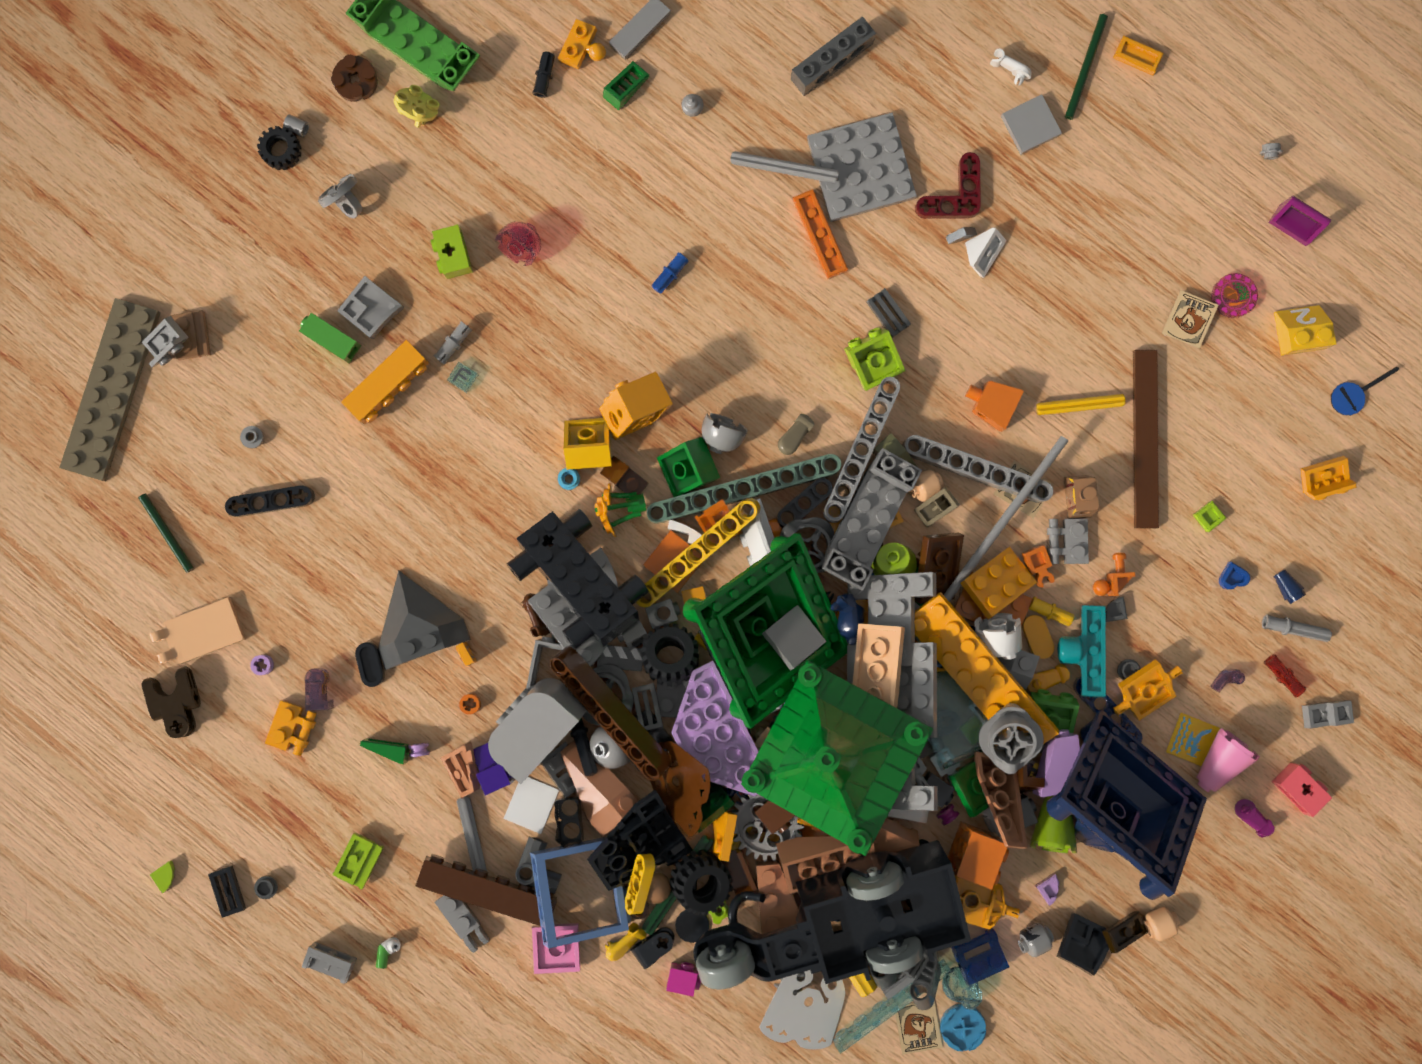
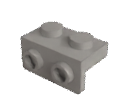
[142,316,189,367]

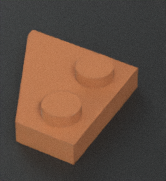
[440,741,480,798]

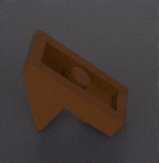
[600,456,649,494]

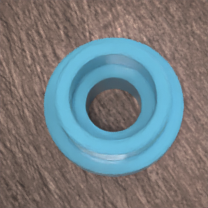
[558,468,580,490]

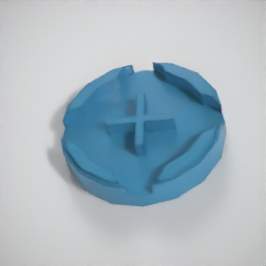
[940,1003,986,1052]

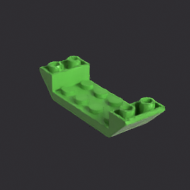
[346,0,480,91]

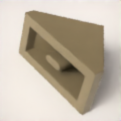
[914,487,960,527]

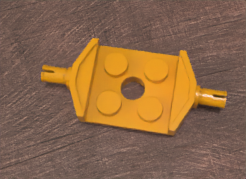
[954,874,1020,930]

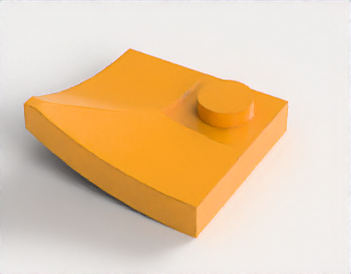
[712,810,737,862]

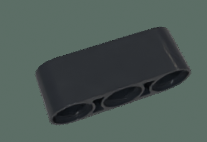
[777,478,833,528]

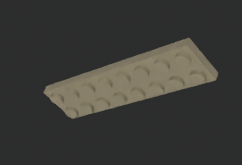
[59,298,161,482]

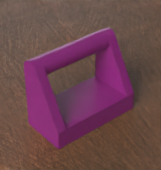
[1268,195,1331,246]

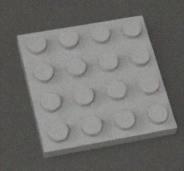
[807,112,917,222]

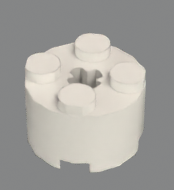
[975,613,1022,660]

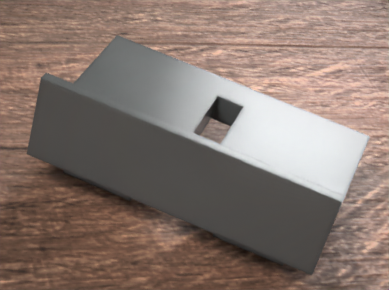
[540,742,576,798]

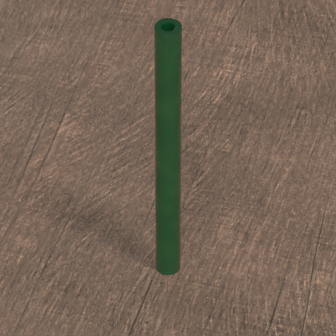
[1065,14,1108,120]

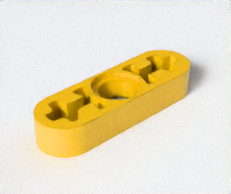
[625,854,655,915]

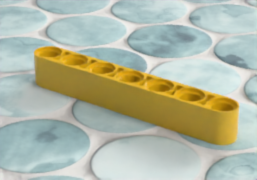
[636,498,760,608]

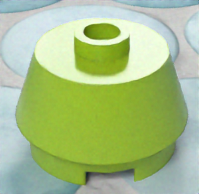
[871,543,917,575]

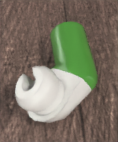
[376,937,401,969]

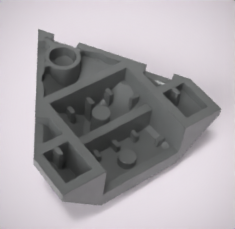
[378,570,471,670]

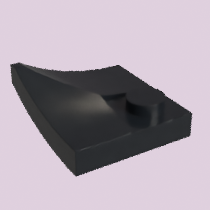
[1056,913,1109,976]

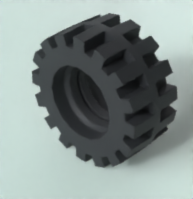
[257,126,302,170]

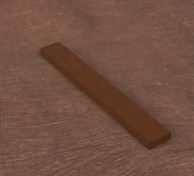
[1133,350,1159,529]

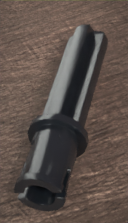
[570,718,598,777]

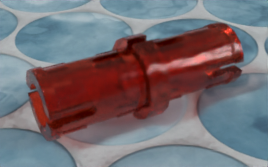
[1264,654,1306,698]

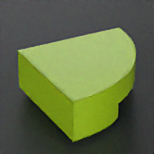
[150,860,175,893]

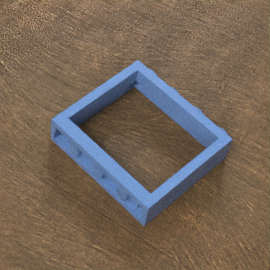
[530,837,631,949]

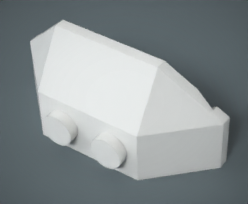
[739,499,774,566]

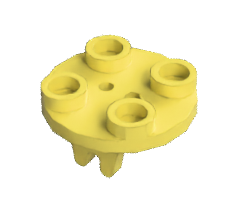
[394,85,440,128]

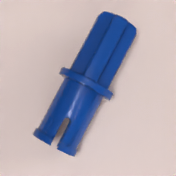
[652,252,689,294]

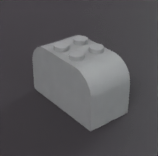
[488,678,587,784]

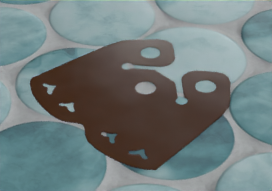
[650,741,710,837]

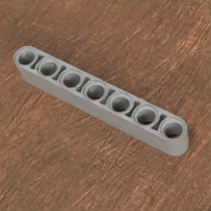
[823,377,900,523]
[902,435,1053,503]

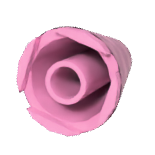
[1197,727,1260,792]

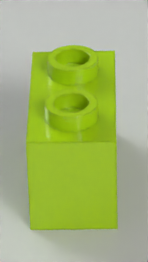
[431,224,473,279]

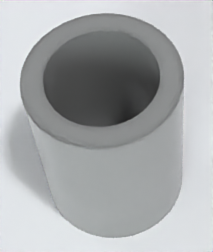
[283,114,309,137]

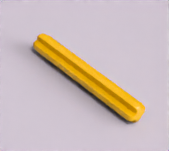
[1036,394,1126,415]

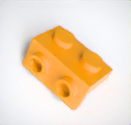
[1300,456,1357,500]

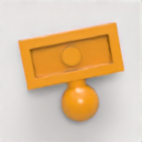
[558,19,606,70]

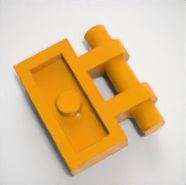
[265,700,317,756]

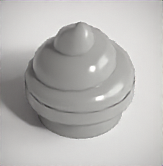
[681,94,704,117]

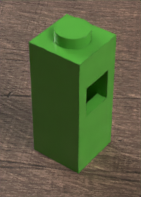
[299,313,362,364]

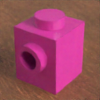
[666,962,701,997]

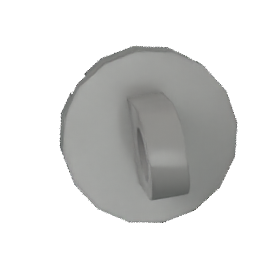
[318,174,362,219]

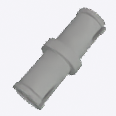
[434,321,472,365]

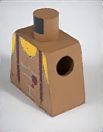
[1064,475,1099,519]

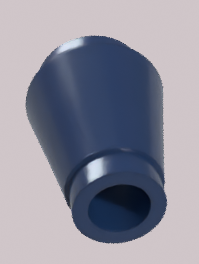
[1273,570,1306,604]

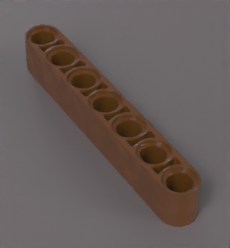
[550,647,672,781]

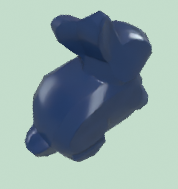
[830,593,865,645]

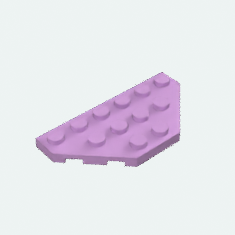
[671,661,758,797]

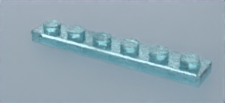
[833,959,952,1054]

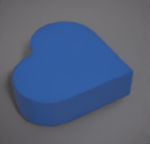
[1219,562,1250,590]

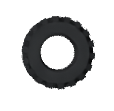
[641,623,699,686]
[670,850,733,915]

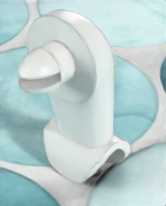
[990,48,1032,86]

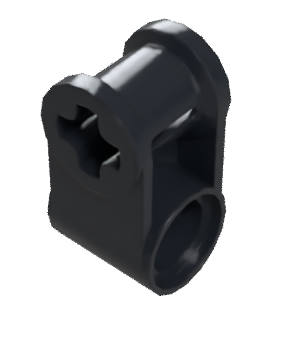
[631,927,675,969]

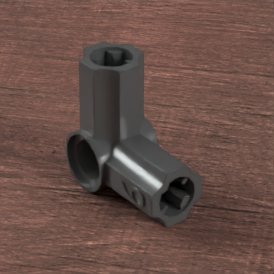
[515,836,562,894]

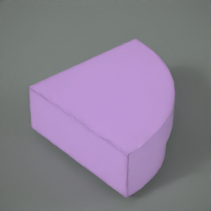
[1035,873,1059,906]

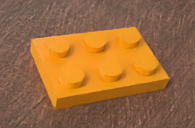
[960,546,1037,620]

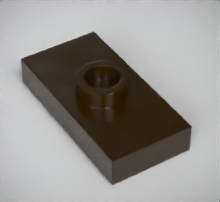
[1102,911,1148,953]

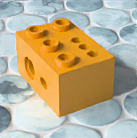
[599,371,673,440]

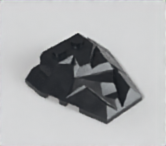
[587,790,693,891]

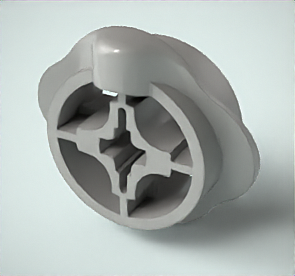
[979,703,1044,774]

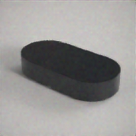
[355,642,385,687]

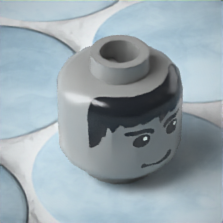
[1018,923,1054,957]

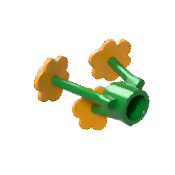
[595,483,646,537]

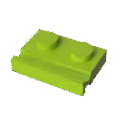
[333,832,384,890]

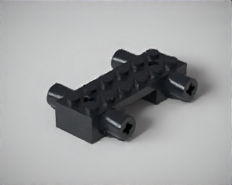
[506,509,649,649]

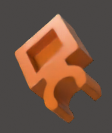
[1021,545,1055,588]

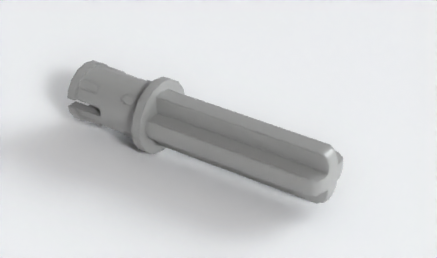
[1262,614,1332,642]

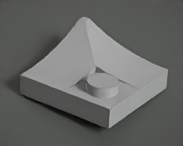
[337,276,404,339]

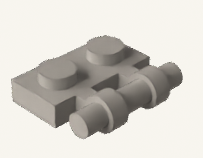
[1047,519,1089,564]

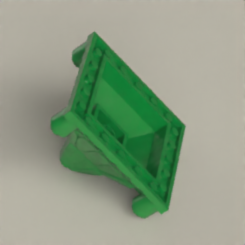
[683,533,848,729]
[741,660,934,856]

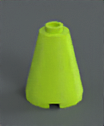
[1030,795,1077,853]

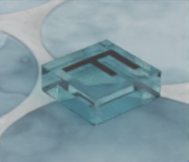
[447,362,478,393]

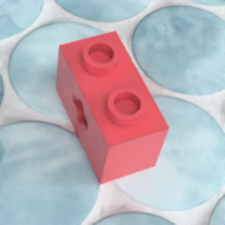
[1272,763,1332,817]

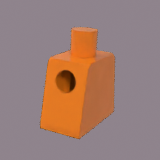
[965,381,1024,432]

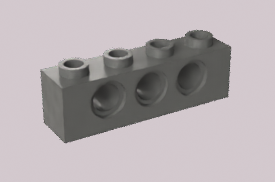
[791,16,876,96]

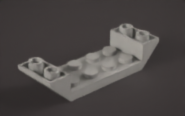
[822,448,922,591]

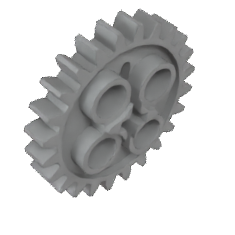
[731,794,804,861]

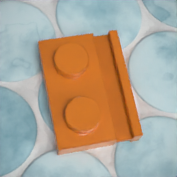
[695,499,741,544]

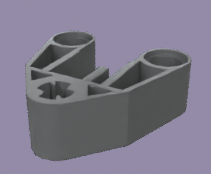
[870,951,941,1011]

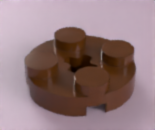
[331,54,378,102]

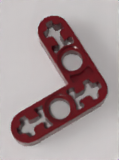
[915,152,981,219]

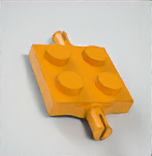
[1113,659,1183,721]

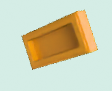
[1113,35,1164,76]

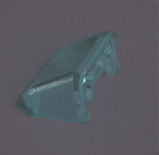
[929,671,983,771]

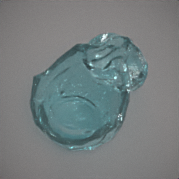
[942,966,982,1010]

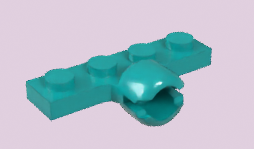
[1057,605,1106,697]

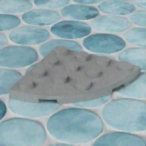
[528,547,618,667]

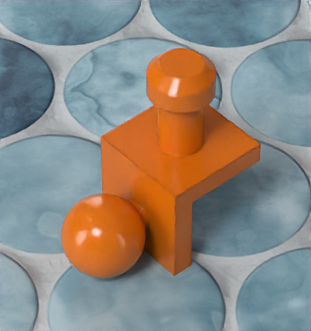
[1093,552,1136,596]

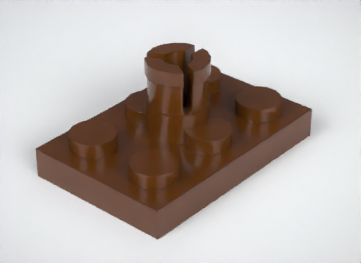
[915,532,964,604]

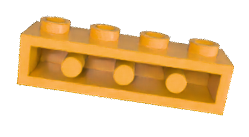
[341,340,429,424]

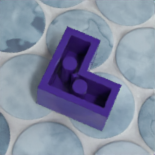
[473,742,515,795]

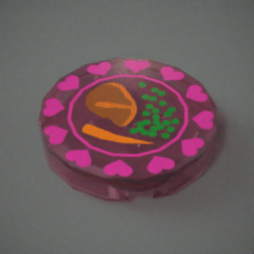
[1211,273,1258,318]

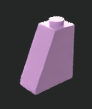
[1033,729,1080,797]

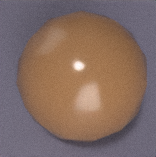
[646,872,671,904]

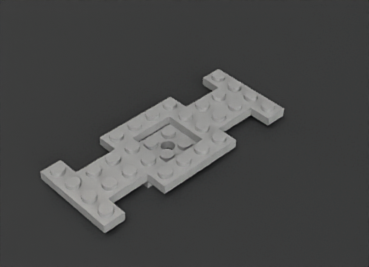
[847,572,938,811]

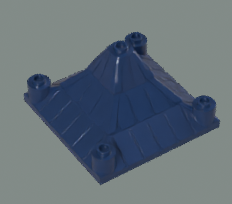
[1046,709,1207,900]

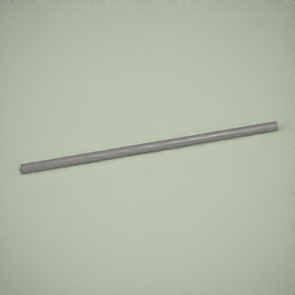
[915,436,1068,643]

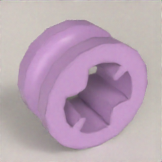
[250,655,274,675]
[408,743,430,757]

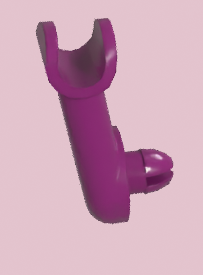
[1234,799,1275,838]

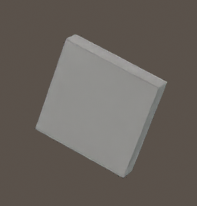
[1001,94,1062,155]
[762,605,826,670]

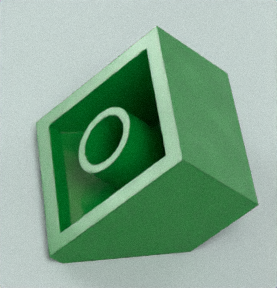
[657,437,720,497]

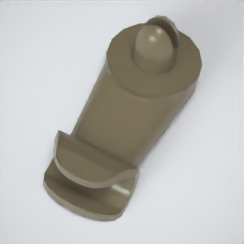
[778,414,814,455]

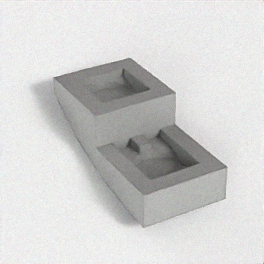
[1302,700,1354,729]

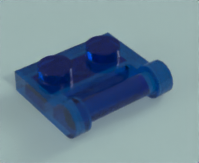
[951,928,1009,986]

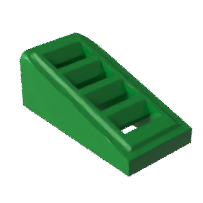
[603,61,649,110]
[360,738,410,765]

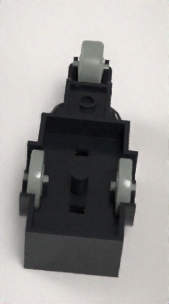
[693,840,971,990]

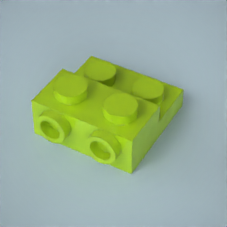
[844,327,905,391]

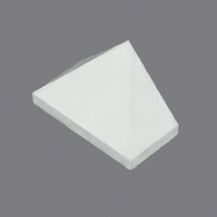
[965,228,1007,278]

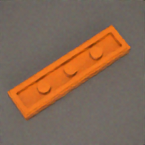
[792,189,848,280]

